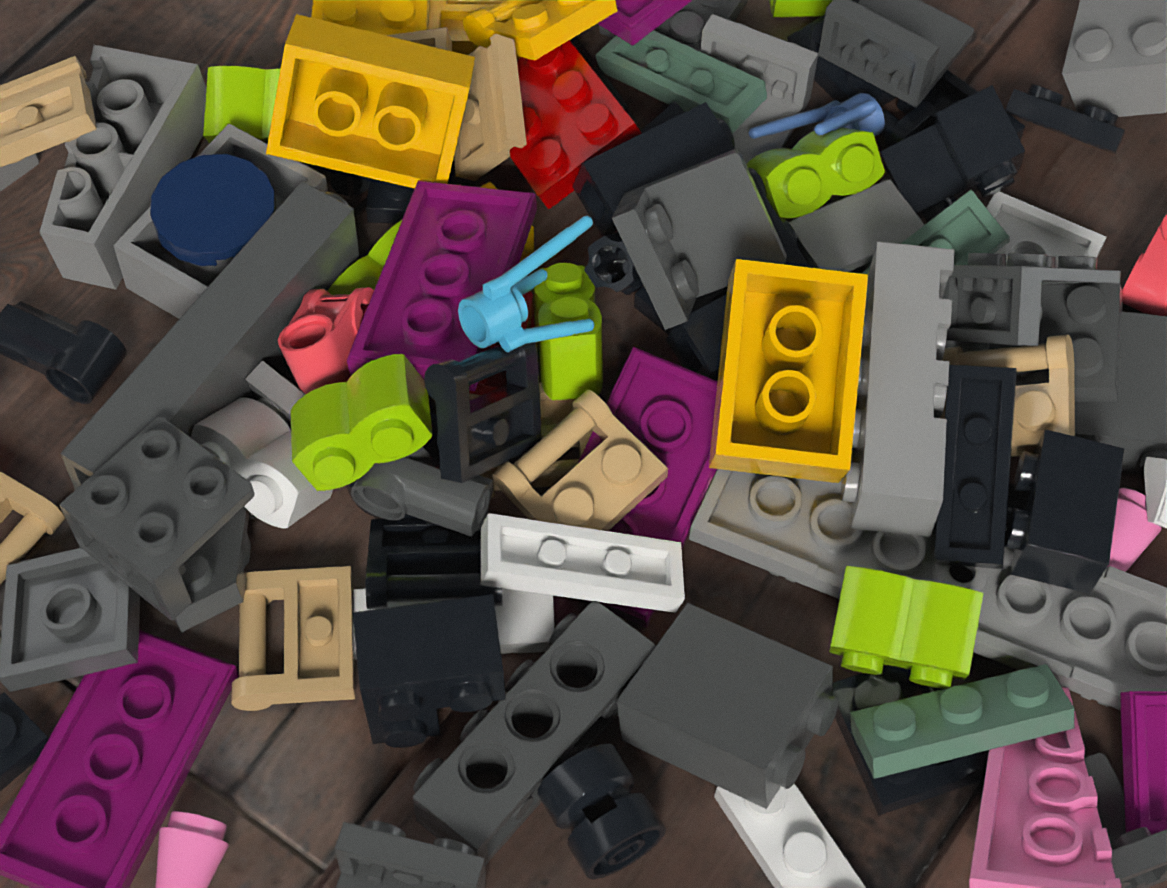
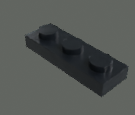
[934,365,1017,569]

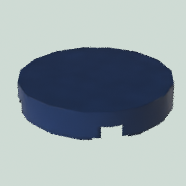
[150,154,276,266]

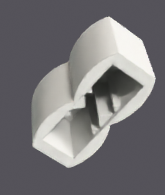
[191,398,333,528]

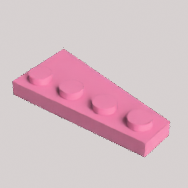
[969,687,1122,888]

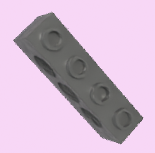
[412,601,657,866]

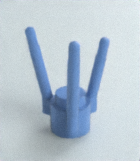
[748,93,885,219]

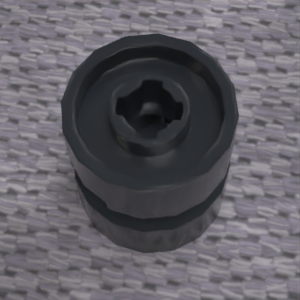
[538,744,666,880]

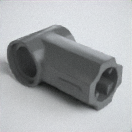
[351,447,493,537]

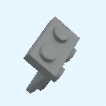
[700,14,818,164]

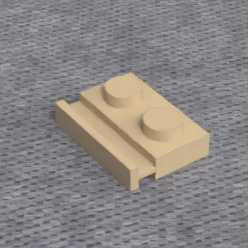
[454,34,527,181]
[0,56,97,168]

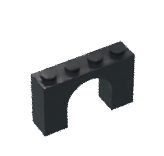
[572,102,811,381]

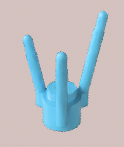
[458,216,595,352]

